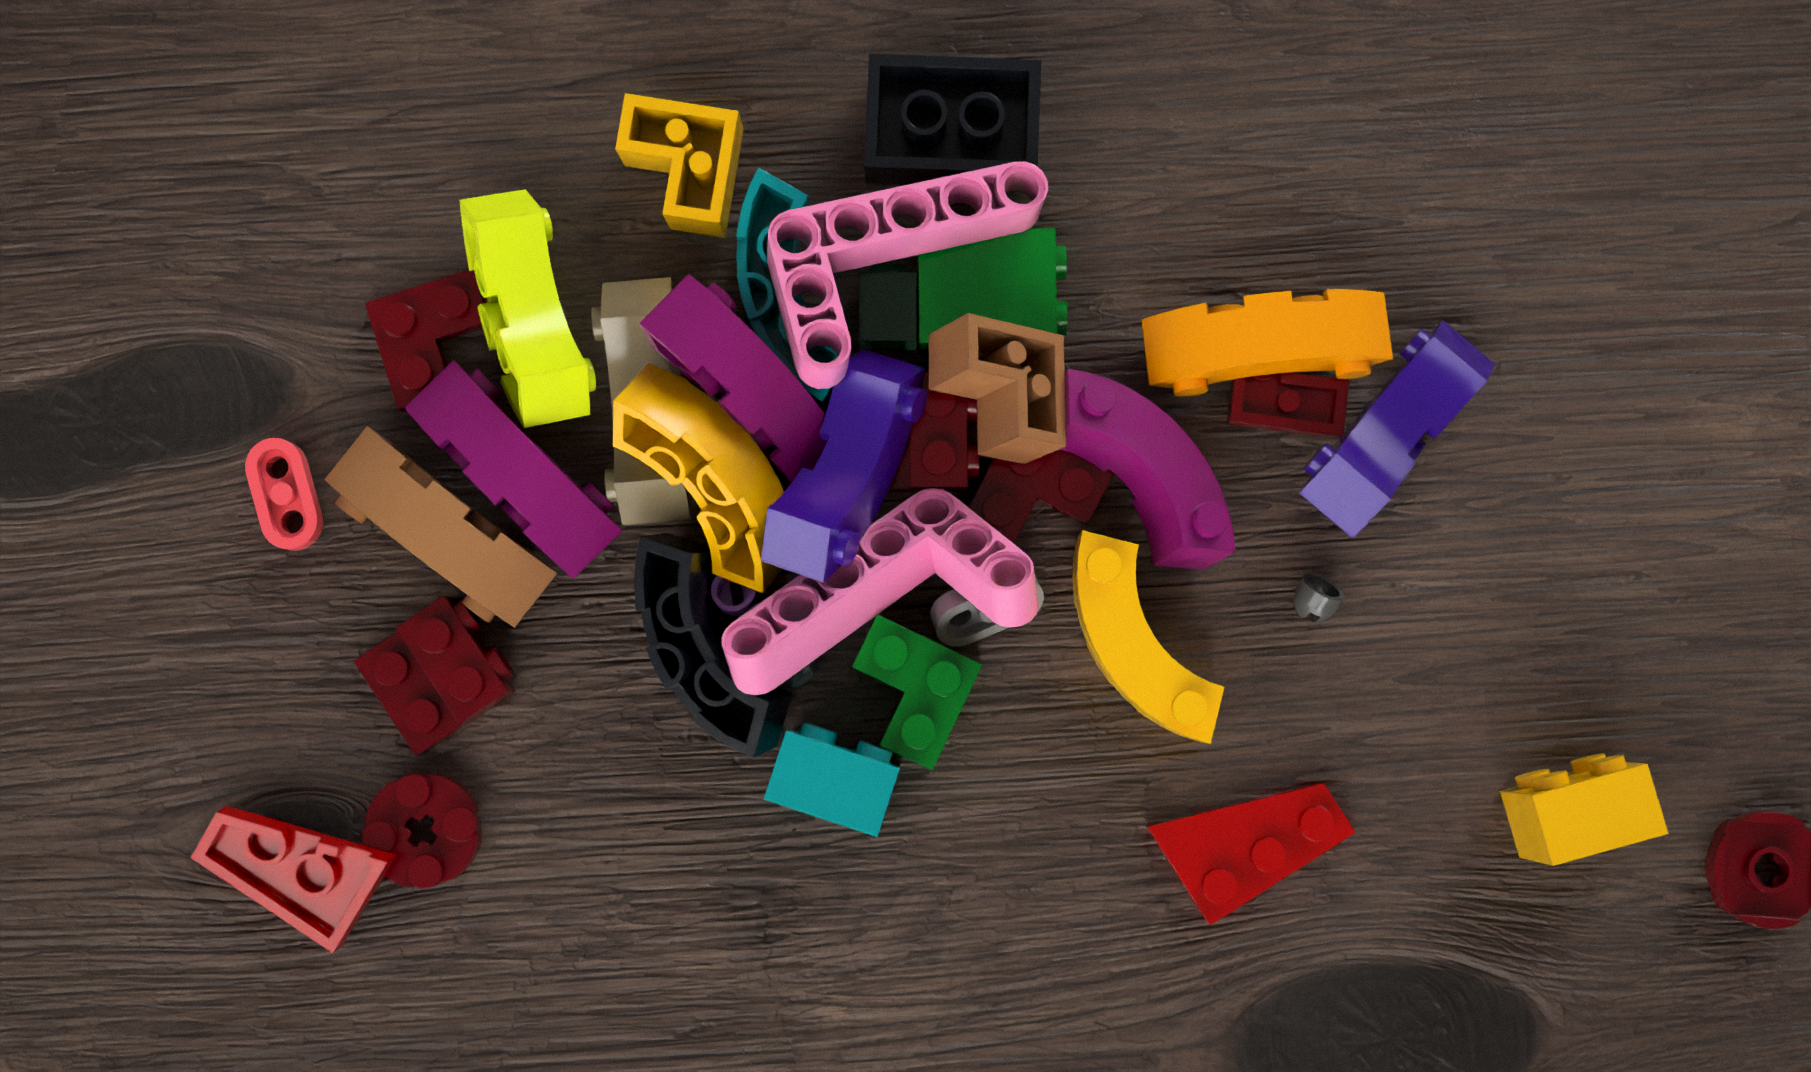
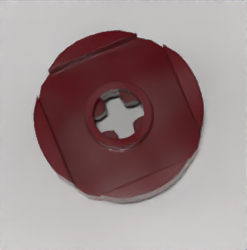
[361,773,482,889]
[1705,811,1811,929]

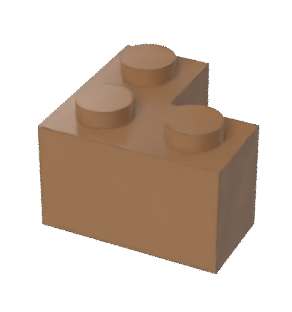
[929,313,1066,464]

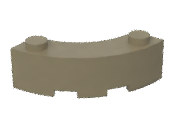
[591,277,691,525]

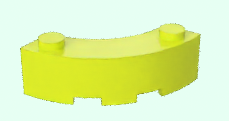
[459,189,596,428]

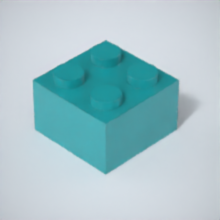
[764,722,901,837]

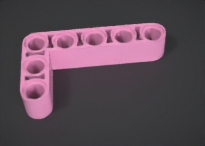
[767,161,1048,389]
[722,488,1039,695]

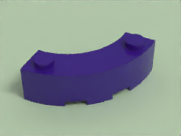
[1300,320,1495,538]
[761,349,927,583]

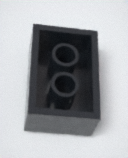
[864,54,1041,185]

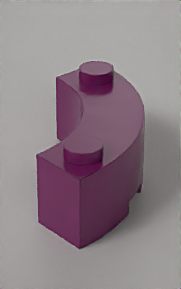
[639,274,828,488]
[405,360,622,579]
[1060,369,1236,570]

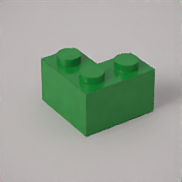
[852,615,982,771]

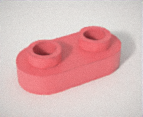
[245,438,323,551]

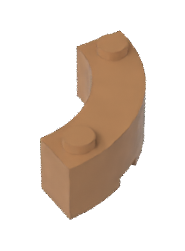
[324,426,557,628]

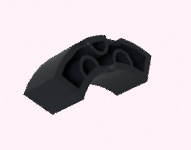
[634,533,792,758]

